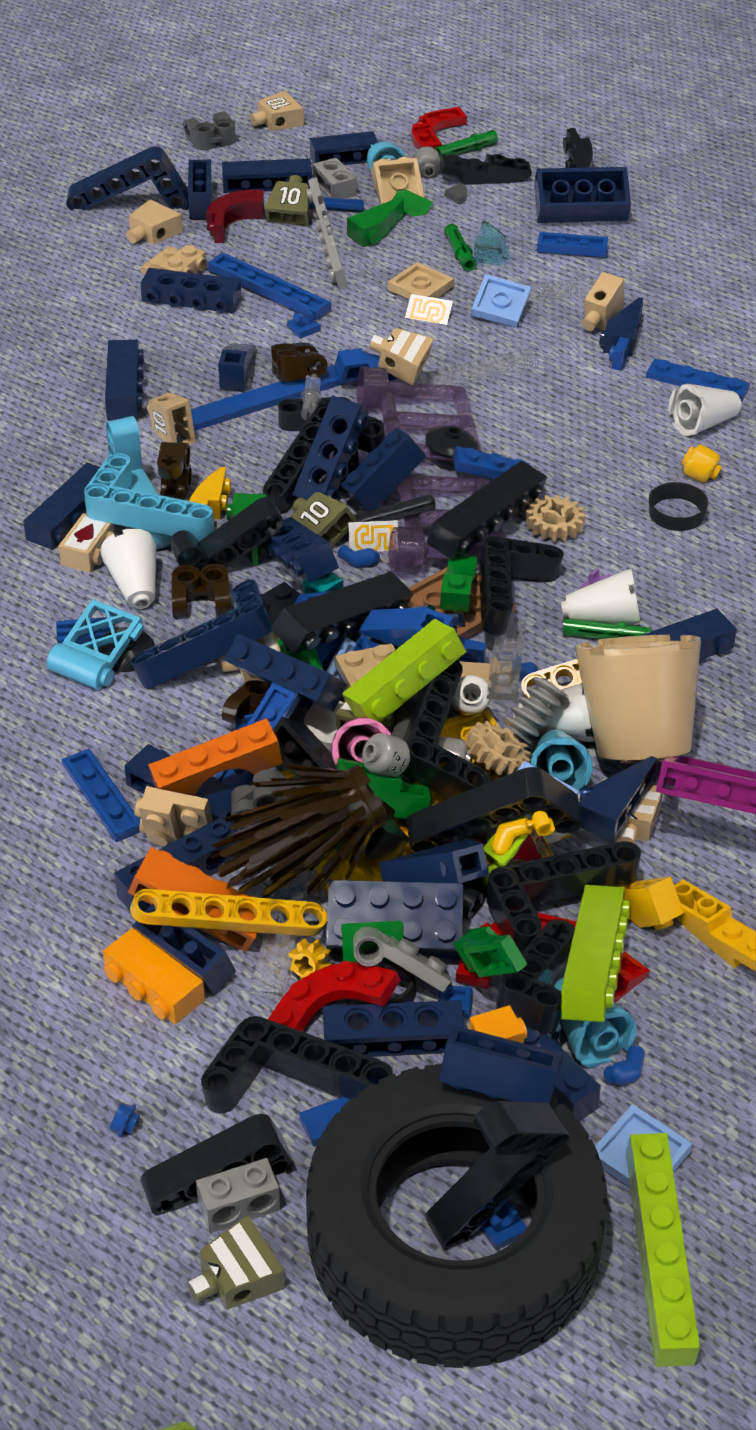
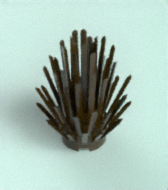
[211,764,388,898]

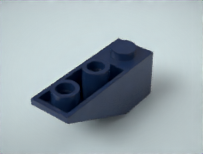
[218,343,256,391]
[378,838,489,883]

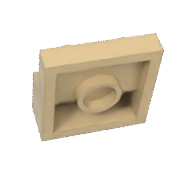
[371,157,425,205]
[141,245,207,274]
[134,786,213,846]

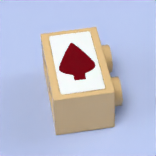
[58,513,117,573]

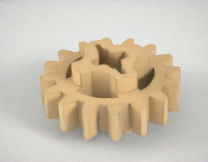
[526,495,586,542]
[466,721,532,775]

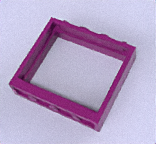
[656,755,756,814]

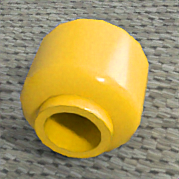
[681,444,722,483]

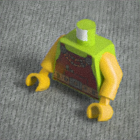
[480,811,555,887]

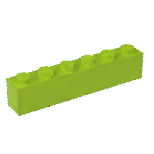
[562,885,631,1022]
[626,1133,700,1367]

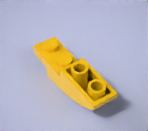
[189,467,231,525]
[674,879,756,972]

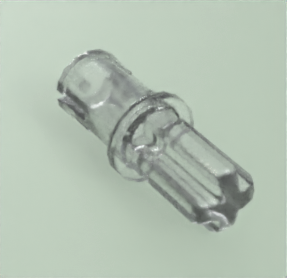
[301,374,321,420]

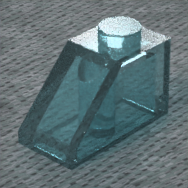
[474,221,509,266]

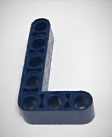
[66,146,188,210]
[131,580,274,689]

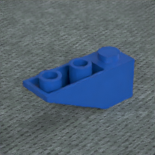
[359,608,453,647]

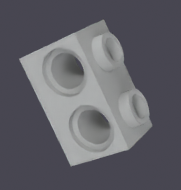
[313,158,359,199]
[196,1158,280,1233]

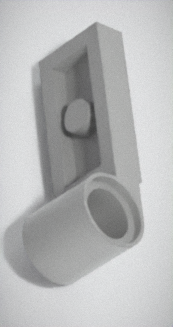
[353,926,451,992]

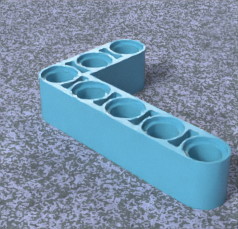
[106,416,171,550]
[84,453,214,541]

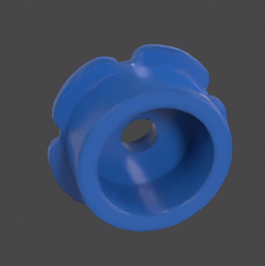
[109,1102,140,1137]

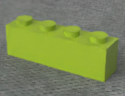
[342,619,466,722]

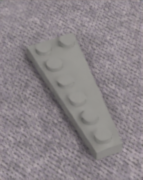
[306,177,348,289]

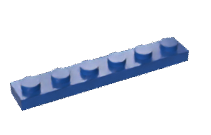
[208,253,331,320]

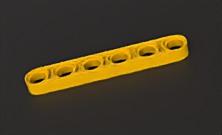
[130,889,327,936]

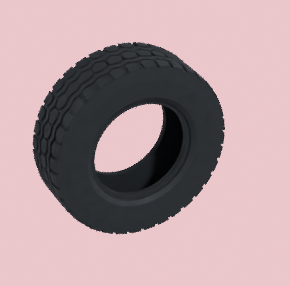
[306,1064,608,1368]

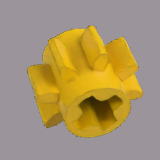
[288,938,332,980]

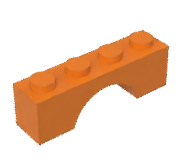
[148,718,283,796]

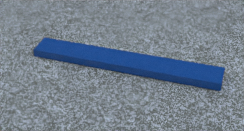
[191,365,349,431]

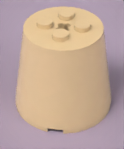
[575,635,701,763]

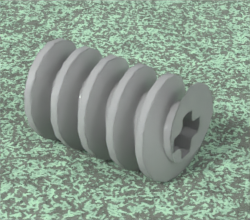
[503,676,569,745]

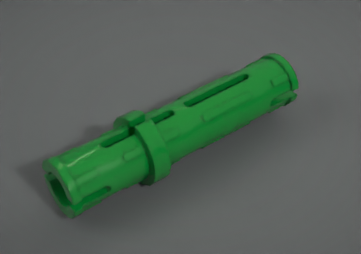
[435,129,498,159]
[444,224,477,271]
[563,618,651,639]

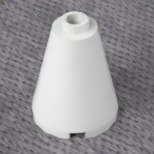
[668,384,741,436]
[100,529,157,609]
[561,569,641,626]
[513,683,595,742]

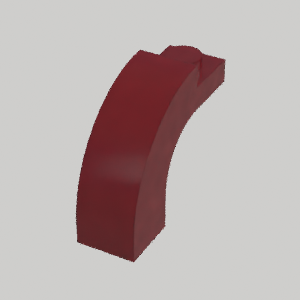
[206,190,264,243]

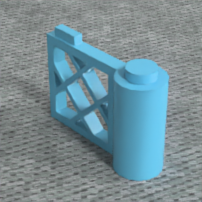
[47,599,144,690]

